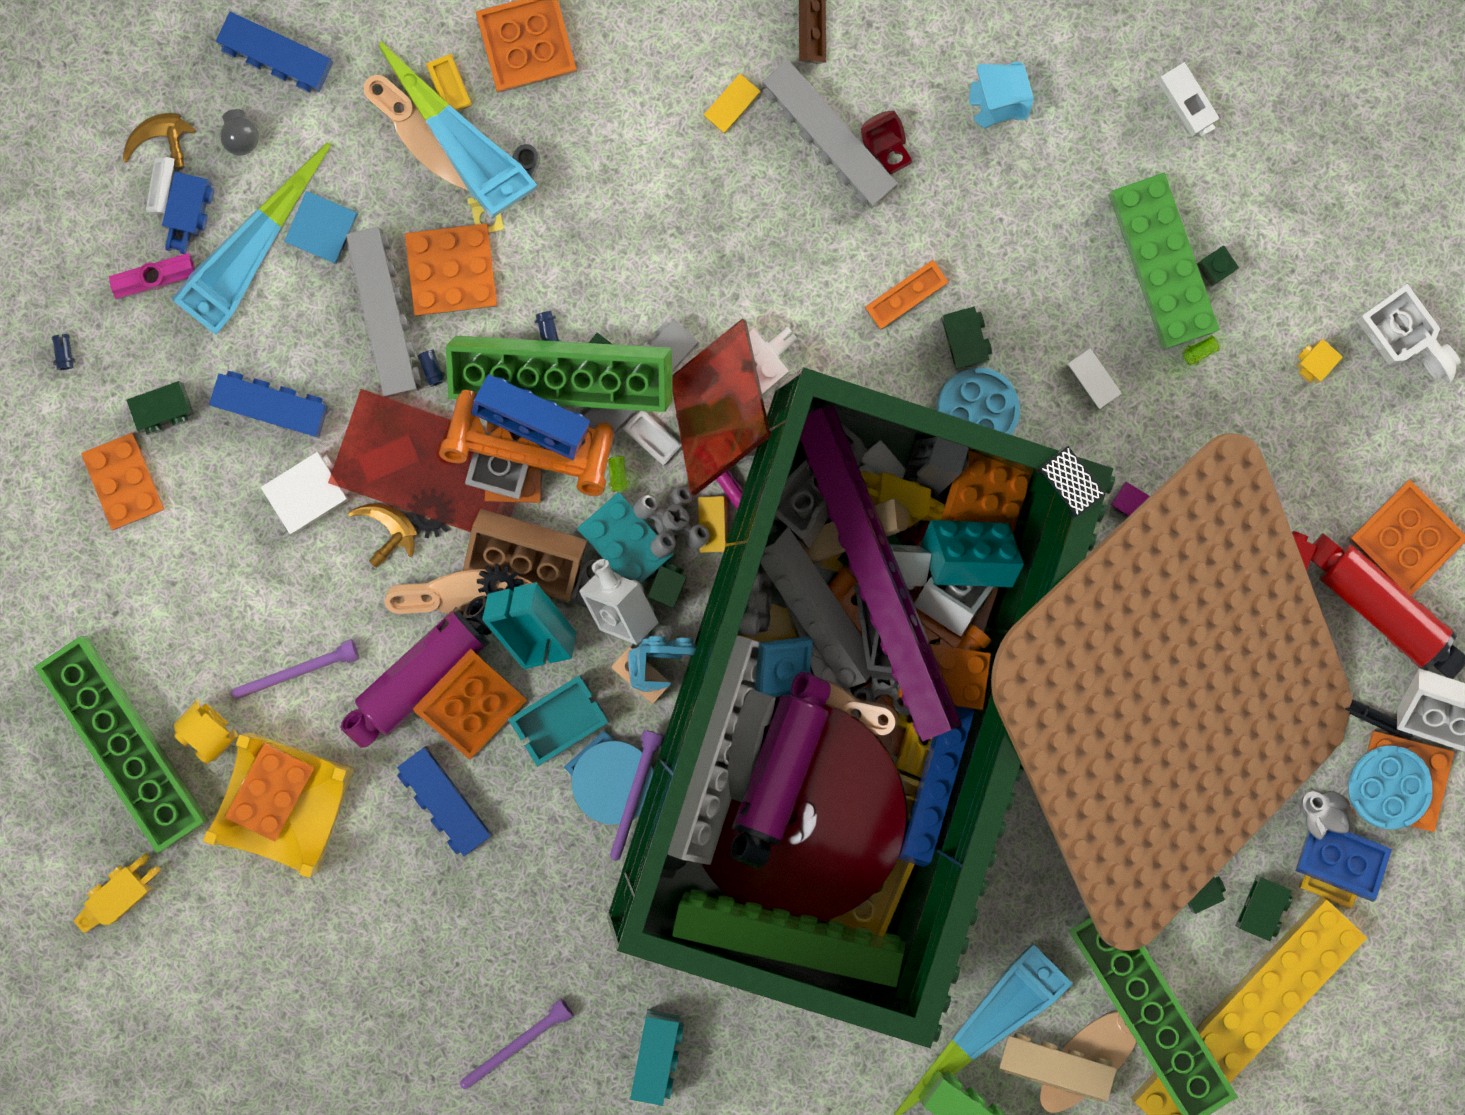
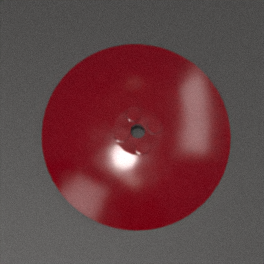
[701,699,907,922]

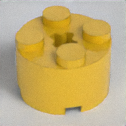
[173,699,238,764]

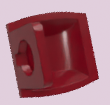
[861,111,912,174]

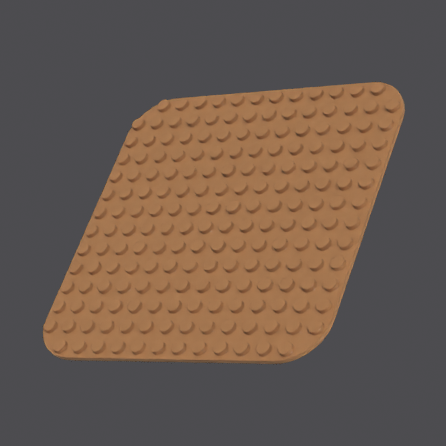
[991,433,1352,951]

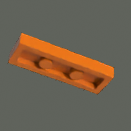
[865,260,949,330]

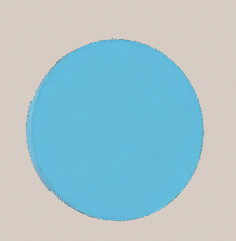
[937,368,1020,435]
[572,741,654,825]
[1348,746,1433,829]

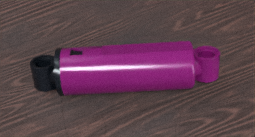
[340,596,492,748]
[730,671,831,869]

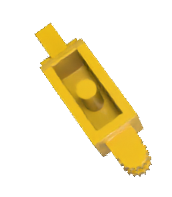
[860,470,944,528]
[74,853,162,933]

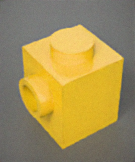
[1295,339,1343,384]

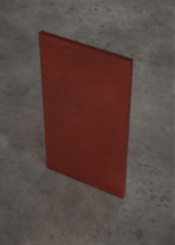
[672,318,771,496]
[328,389,516,532]

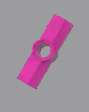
[109,253,195,300]

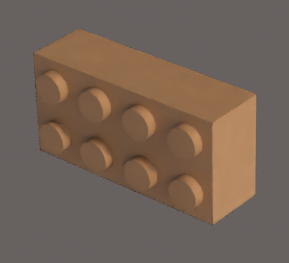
[463,508,587,602]

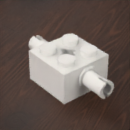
[702,327,798,411]
[579,559,659,649]

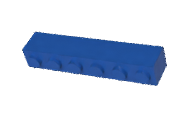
[898,706,975,867]

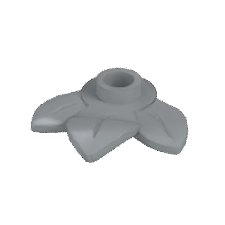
[1301,791,1349,840]

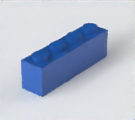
[216,11,333,93]
[209,371,328,438]
[471,374,590,460]
[397,747,492,857]

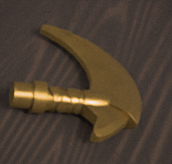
[123,113,196,170]
[348,504,418,568]

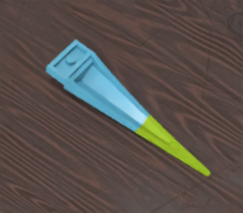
[379,41,537,219]
[172,143,331,335]
[894,943,1073,1115]

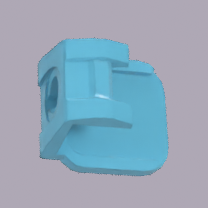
[628,636,696,692]

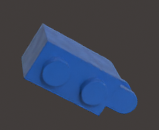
[162,172,214,254]

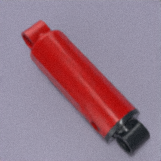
[1311,533,1465,679]

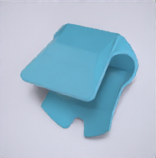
[969,61,1034,129]

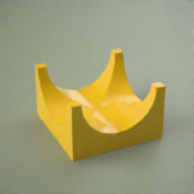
[203,732,354,878]

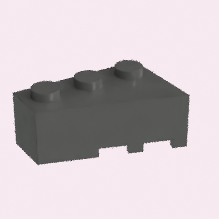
[903,437,969,499]
[854,584,914,681]

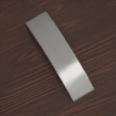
[728,689,776,802]

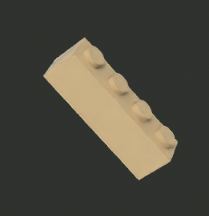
[998,1033,1117,1103]

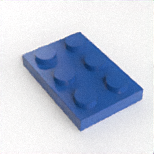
[1295,830,1392,902]

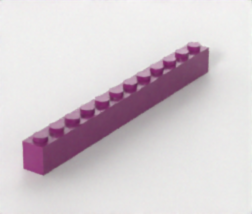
[799,406,963,742]

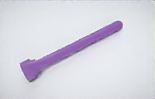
[231,639,359,699]
[610,729,665,861]
[460,998,574,1089]

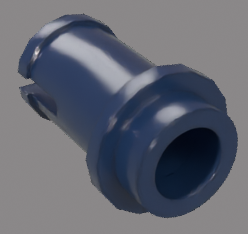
[534,311,560,341]
[51,334,76,370]
[418,349,446,387]

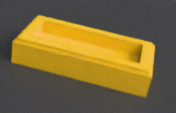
[426,54,472,112]
[704,74,761,134]
[698,496,728,553]
[1299,875,1357,909]

